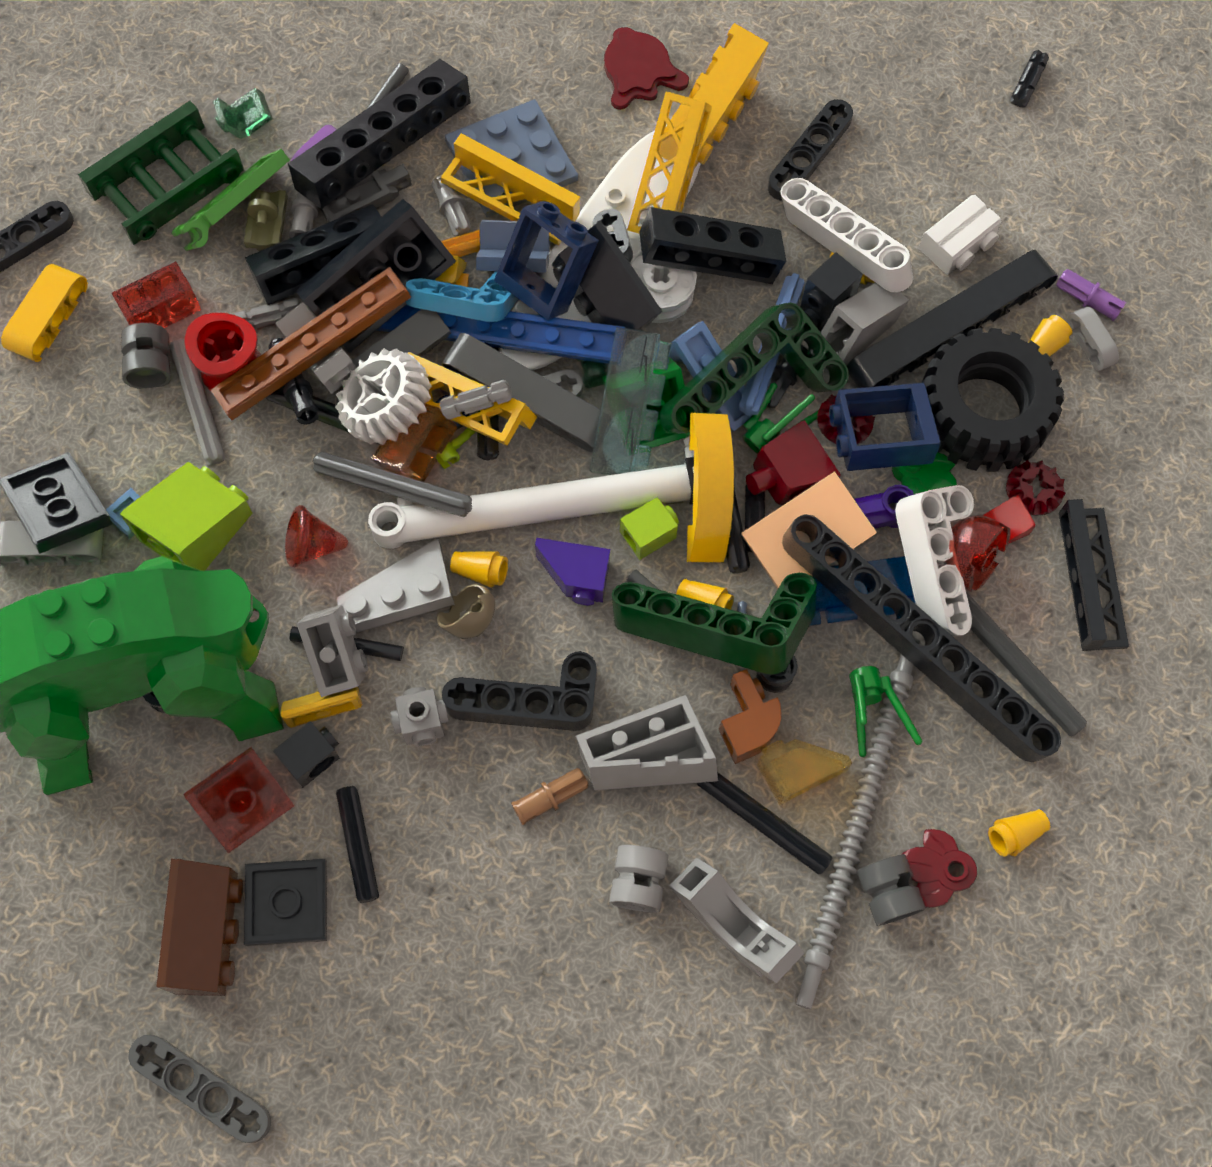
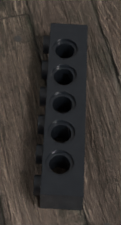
[288,59,471,209]

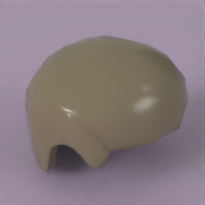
[437,583,495,639]

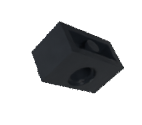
[800,252,863,332]

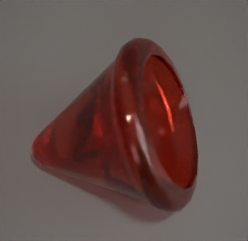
[285,505,348,568]

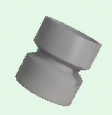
[609,845,669,913]

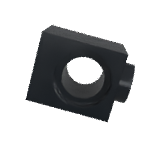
[273,721,340,788]

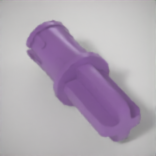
[1056,269,1126,322]

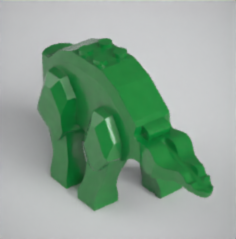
[0,556,284,795]

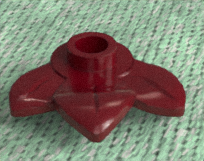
[901,829,977,908]

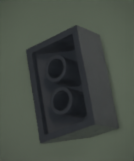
[552,221,663,342]

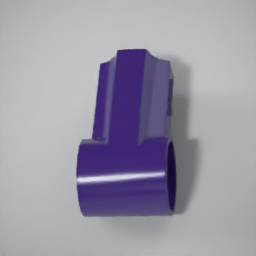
[854,485,914,529]

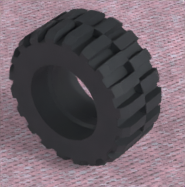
[921,328,1064,472]

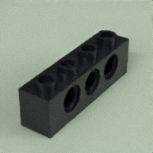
[245,204,382,305]
[639,207,786,284]

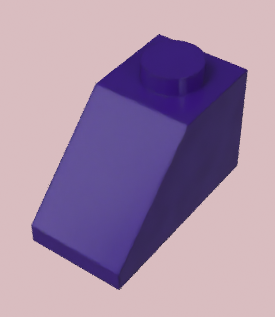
[535,537,610,606]

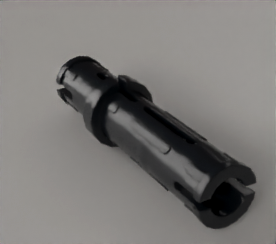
[268,338,319,425]

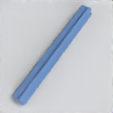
[739,273,805,417]

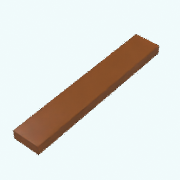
[211,267,411,420]

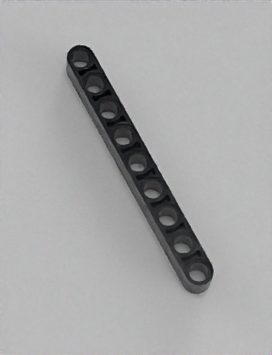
[782,514,1061,762]

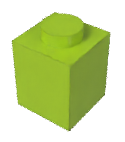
[620,497,679,560]

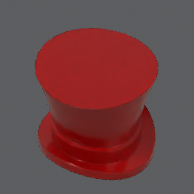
[185,313,261,392]

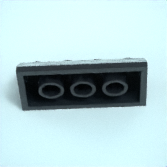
[296,199,456,353]

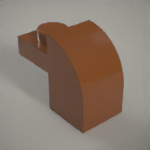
[719,669,781,764]

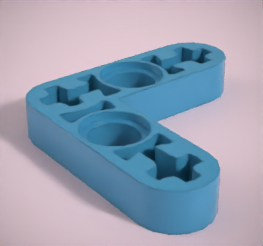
[405,271,519,322]

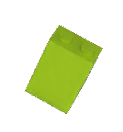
[120,462,253,571]

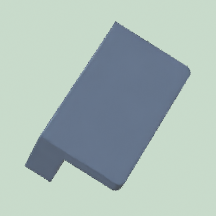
[476,220,549,273]

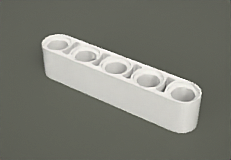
[780,178,913,292]

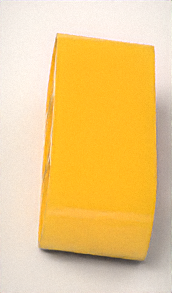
[1,264,88,362]

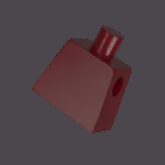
[746,420,841,505]

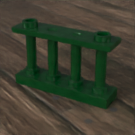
[78,101,244,245]

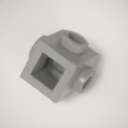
[390,687,449,746]

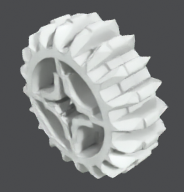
[335,348,432,445]

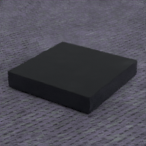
[244,859,327,946]

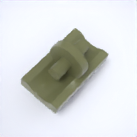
[244,189,288,251]

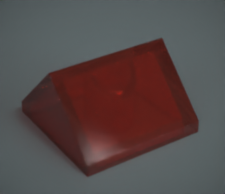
[183,747,294,853]

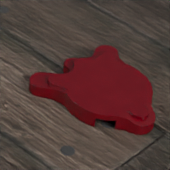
[604,27,689,110]

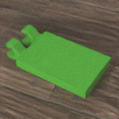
[171,149,290,251]

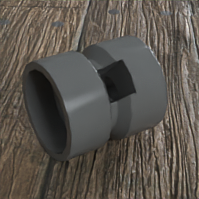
[121,323,171,389]
[857,854,926,926]

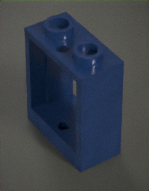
[494,201,599,320]
[829,383,940,471]

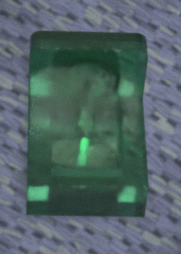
[213,87,273,139]

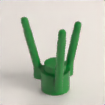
[742,383,819,454]
[849,666,922,757]

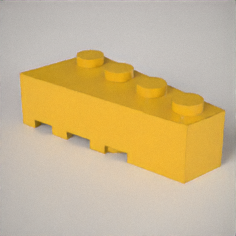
[659,23,769,169]

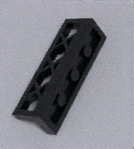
[1059,499,1129,651]

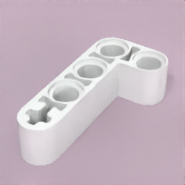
[895,485,974,637]

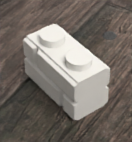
[918,195,1002,275]

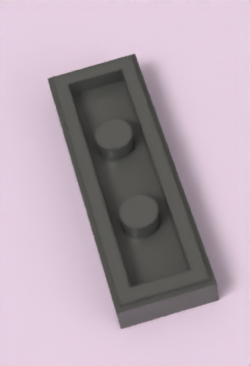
[352,309,452,367]

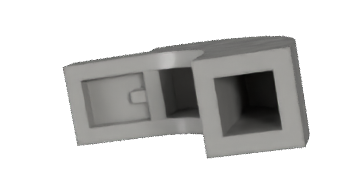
[275,302,357,394]
[669,858,804,983]

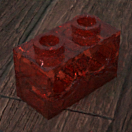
[111,261,202,328]

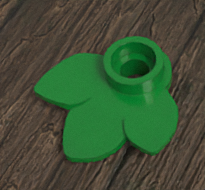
[892,452,957,495]

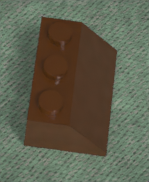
[156,859,243,996]

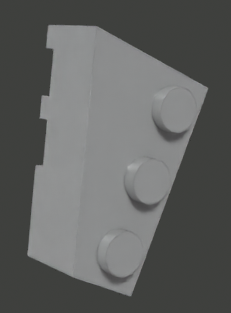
[576,695,718,790]

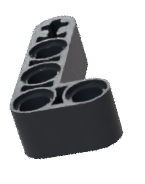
[442,651,597,731]

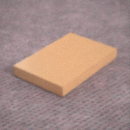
[741,471,877,589]

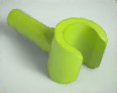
[436,428,476,469]

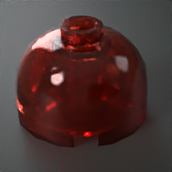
[945,515,1010,592]

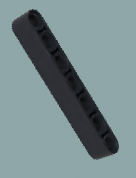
[847,250,1058,388]

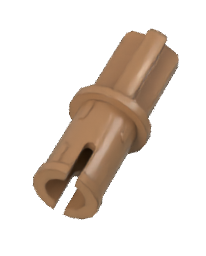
[511,768,589,825]

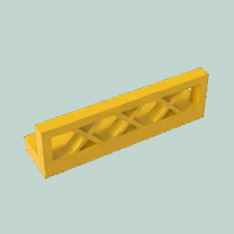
[627,91,712,234]
[441,133,580,246]
[408,352,537,446]

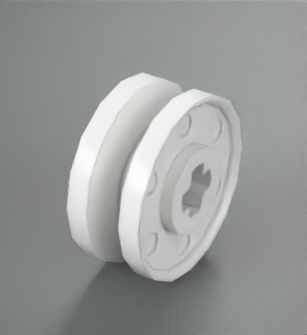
[630,249,697,324]

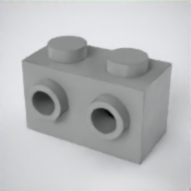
[297,605,368,697]

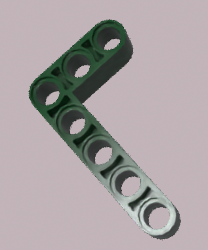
[659,302,849,434]
[612,572,817,675]

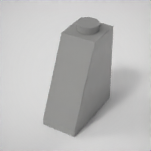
[821,283,909,376]

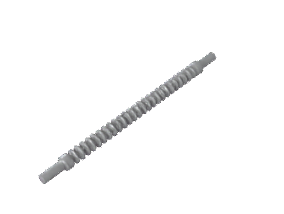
[796,637,920,1010]

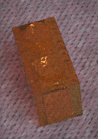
[371,403,457,482]

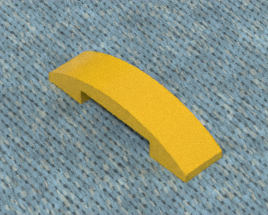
[687,413,734,562]

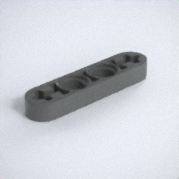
[128,1035,271,1143]

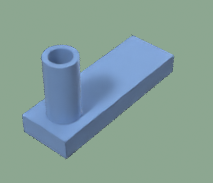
[669,321,751,432]

